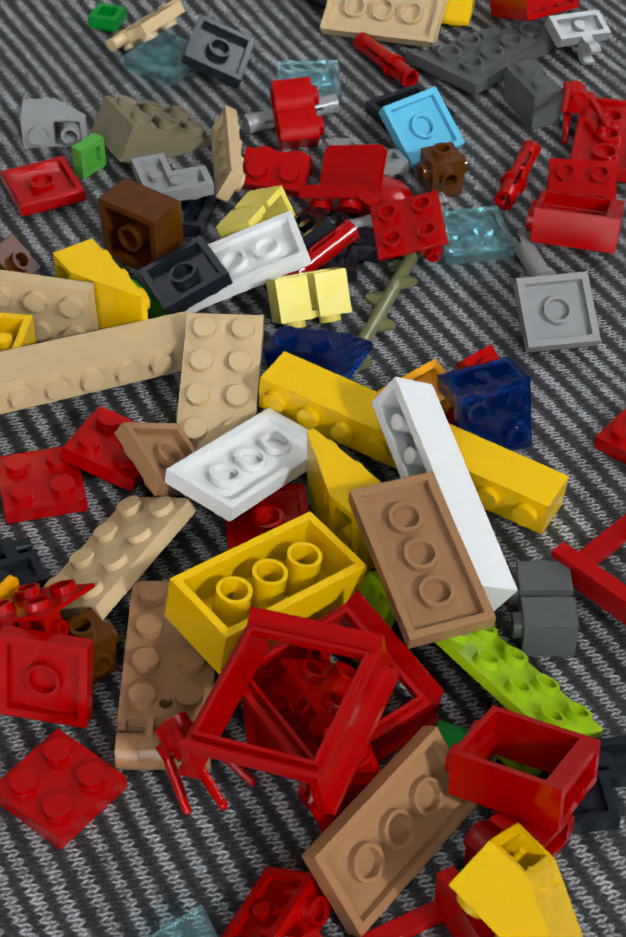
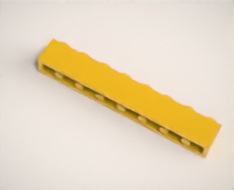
[258,351,569,535]

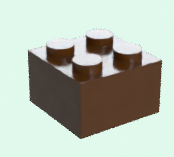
[98,178,184,270]

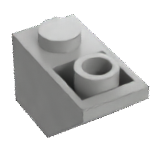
[20,98,88,148]

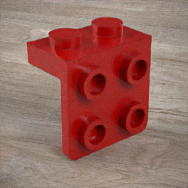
[298,144,387,214]

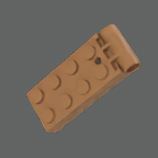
[115,581,217,770]

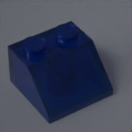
[262,326,373,379]

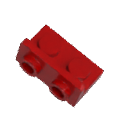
[221,866,333,937]

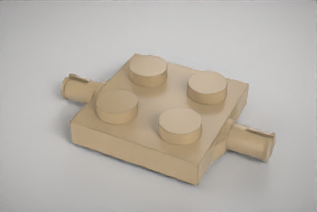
[105,0,185,52]

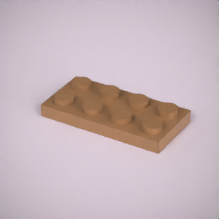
[348,471,496,649]
[301,726,478,937]

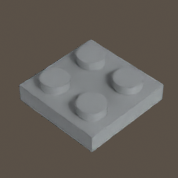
[513,271,601,353]

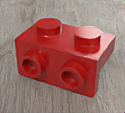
[241,146,315,197]

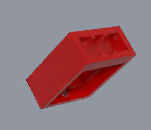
[489,0,579,21]
[526,190,625,254]
[445,705,601,832]

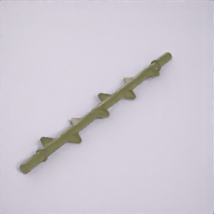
[308,251,423,430]

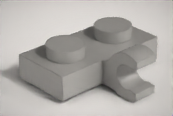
[544,9,611,65]

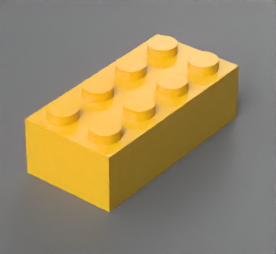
[164,511,367,675]

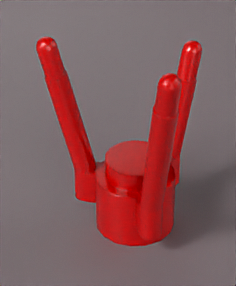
[561,81,610,145]
[154,711,256,815]

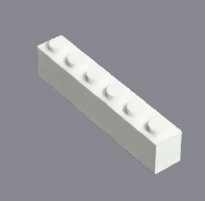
[371,377,518,611]

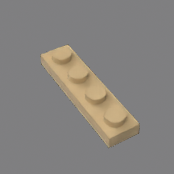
[210,105,245,202]

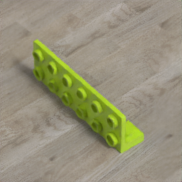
[360,571,603,777]

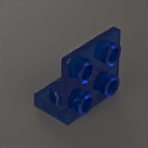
[437,356,532,451]

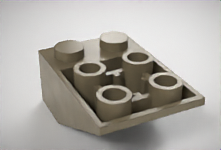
[92,95,212,164]

